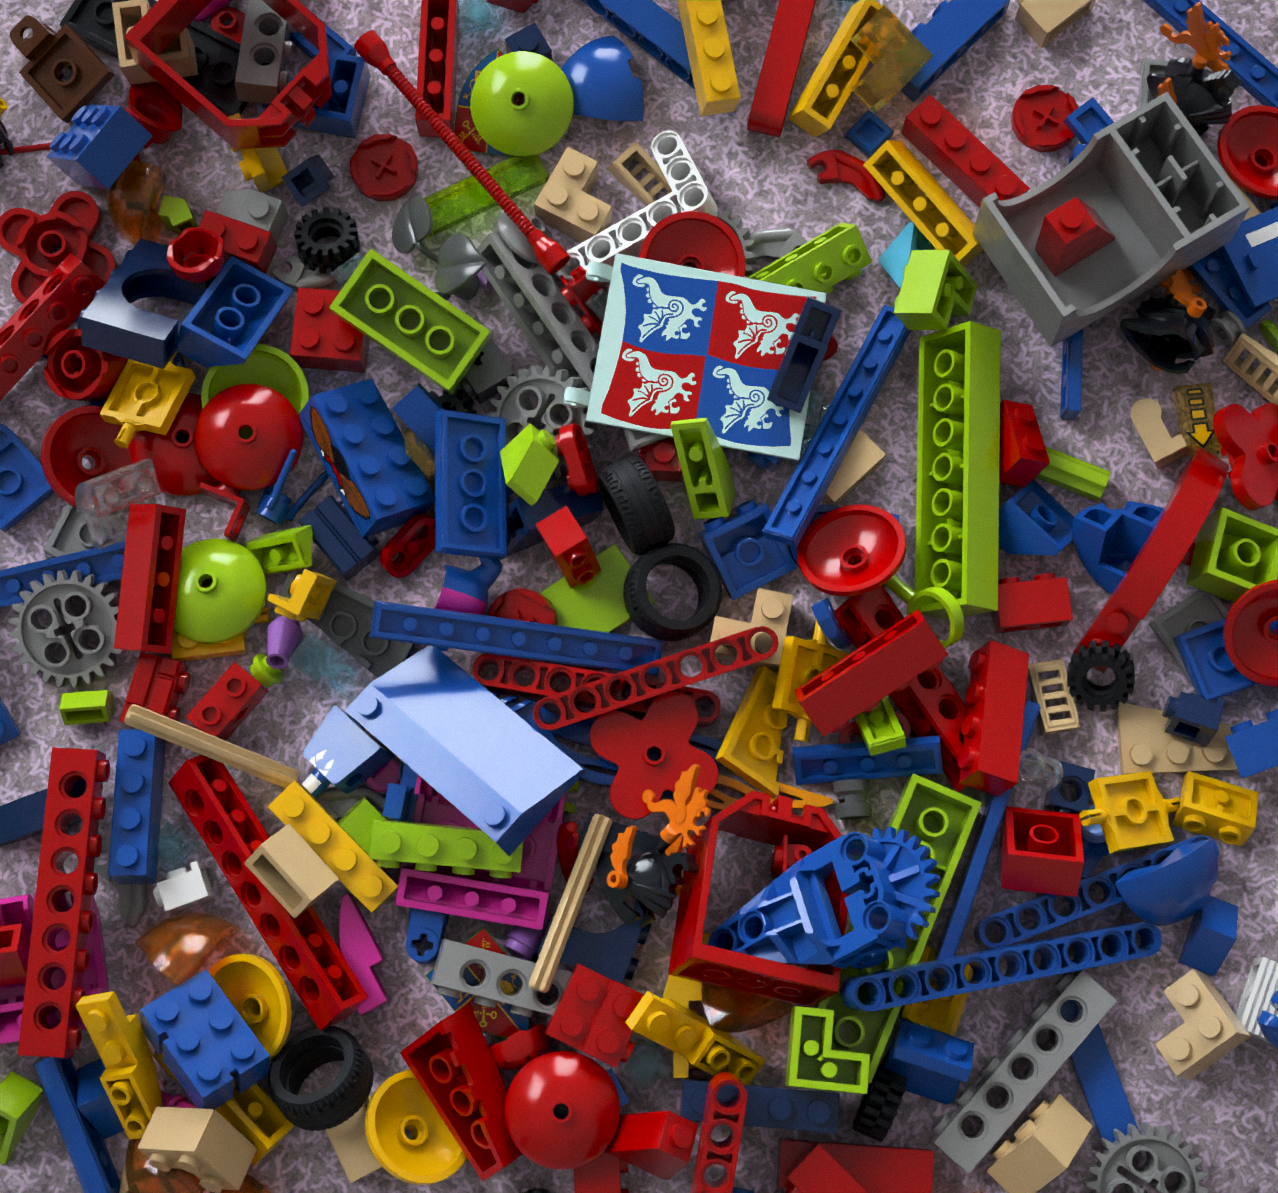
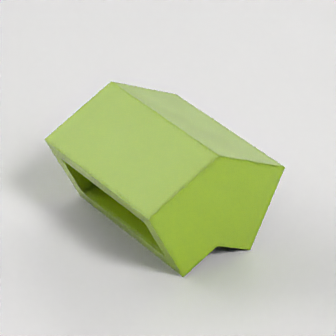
[158,195,199,236]
[59,690,114,725]

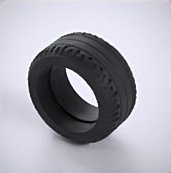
[598,456,675,555]
[623,543,722,641]
[268,1026,374,1131]

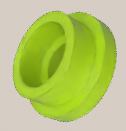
[250,653,284,687]

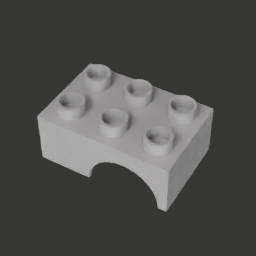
[973,92,1250,347]

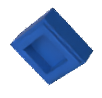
[845,110,894,158]

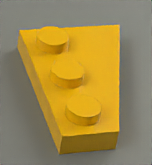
[715,666,788,798]

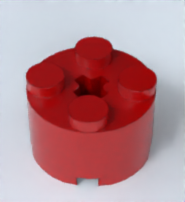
[43,329,128,402]

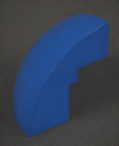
[561,36,644,121]
[1072,502,1164,594]
[1115,839,1218,926]

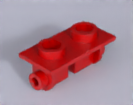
[559,266,603,336]
[771,835,812,877]

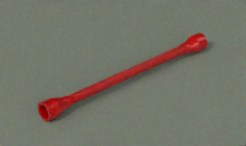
[354,30,571,275]

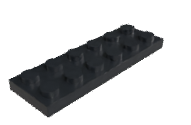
[60,0,271,116]

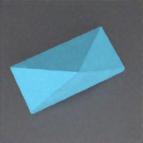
[879,222,934,288]

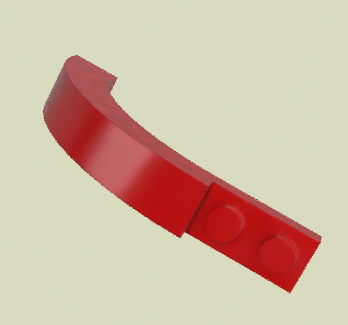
[1073,446,1229,673]

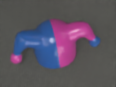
[434,557,503,652]

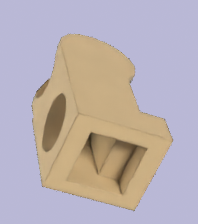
[1130,398,1190,469]

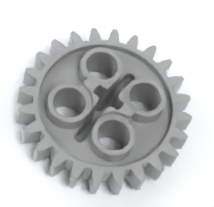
[487,366,599,481]
[8,570,125,687]
[1082,1122,1209,1193]

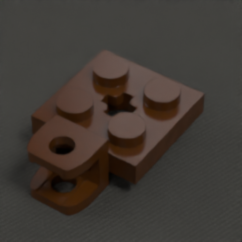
[10,15,115,123]

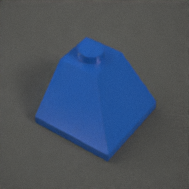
[999,479,1074,556]

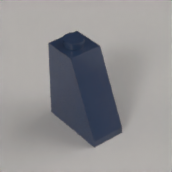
[507,484,604,556]

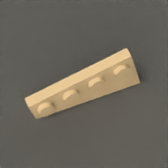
[1115,702,1238,775]

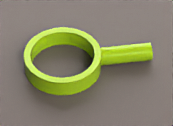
[884,575,964,649]

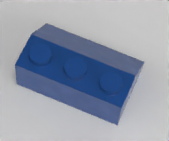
[177,256,294,367]

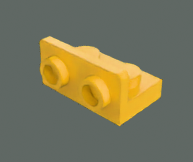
[267,569,337,622]
[1172,771,1259,846]

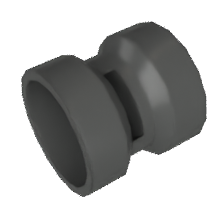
[833,779,872,820]

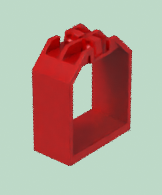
[124,0,332,149]
[668,791,849,1008]

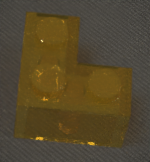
[850,5,933,113]

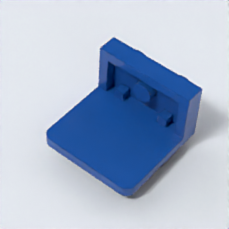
[883,1019,975,1104]

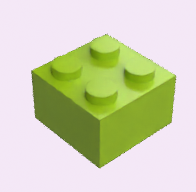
[1186,507,1278,603]

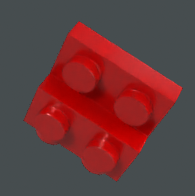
[544,963,644,1068]

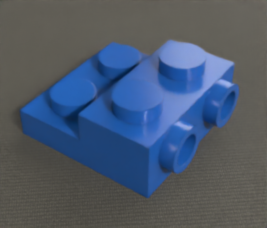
[698,499,796,600]

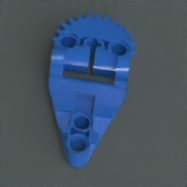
[708,827,940,970]

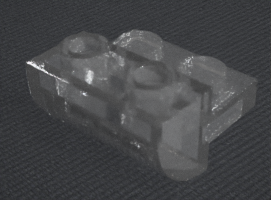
[75,459,161,549]

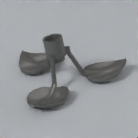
[392,195,488,300]

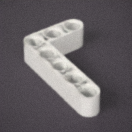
[556,131,718,286]

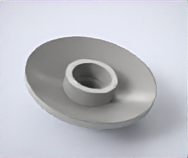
[496,208,554,264]

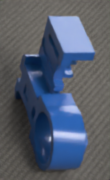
[382,761,418,822]

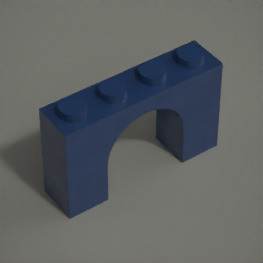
[78,238,217,369]
[537,813,666,984]
[680,1078,840,1133]

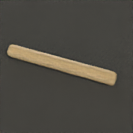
[124,704,299,788]
[528,814,612,993]

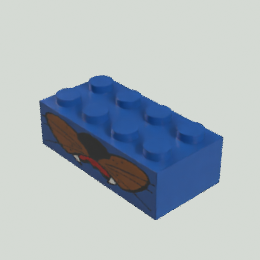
[299,378,435,538]

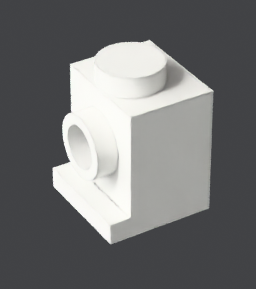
[153,861,215,913]

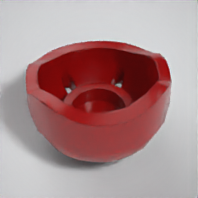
[167,227,225,283]
[489,1024,549,1071]

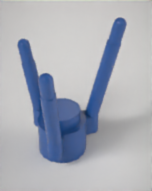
[256,449,329,526]

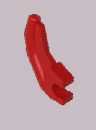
[807,150,885,202]
[556,821,594,892]

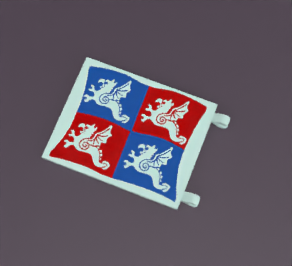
[563,253,827,461]

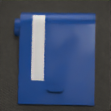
[1221,201,1278,309]

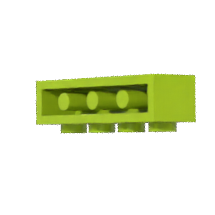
[747,223,872,295]
[369,819,523,878]

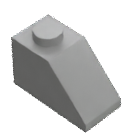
[215,189,289,244]

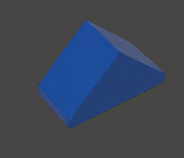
[1178,895,1238,976]
[77,1058,125,1139]

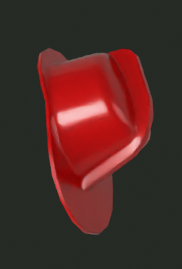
[128,82,182,149]

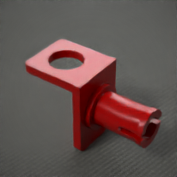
[199,482,251,542]

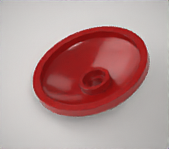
[1217,105,1278,200]
[639,211,746,277]
[195,384,304,491]
[129,393,221,497]
[41,406,144,513]
[797,504,907,596]
[1223,580,1278,687]
[505,1051,620,1170]

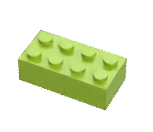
[329,248,492,395]

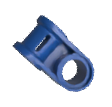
[406,908,449,964]

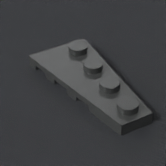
[279,568,415,678]

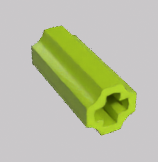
[1036,446,1110,502]

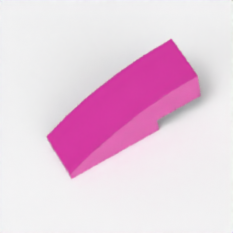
[339,894,391,1016]

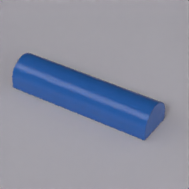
[34,1057,121,1193]

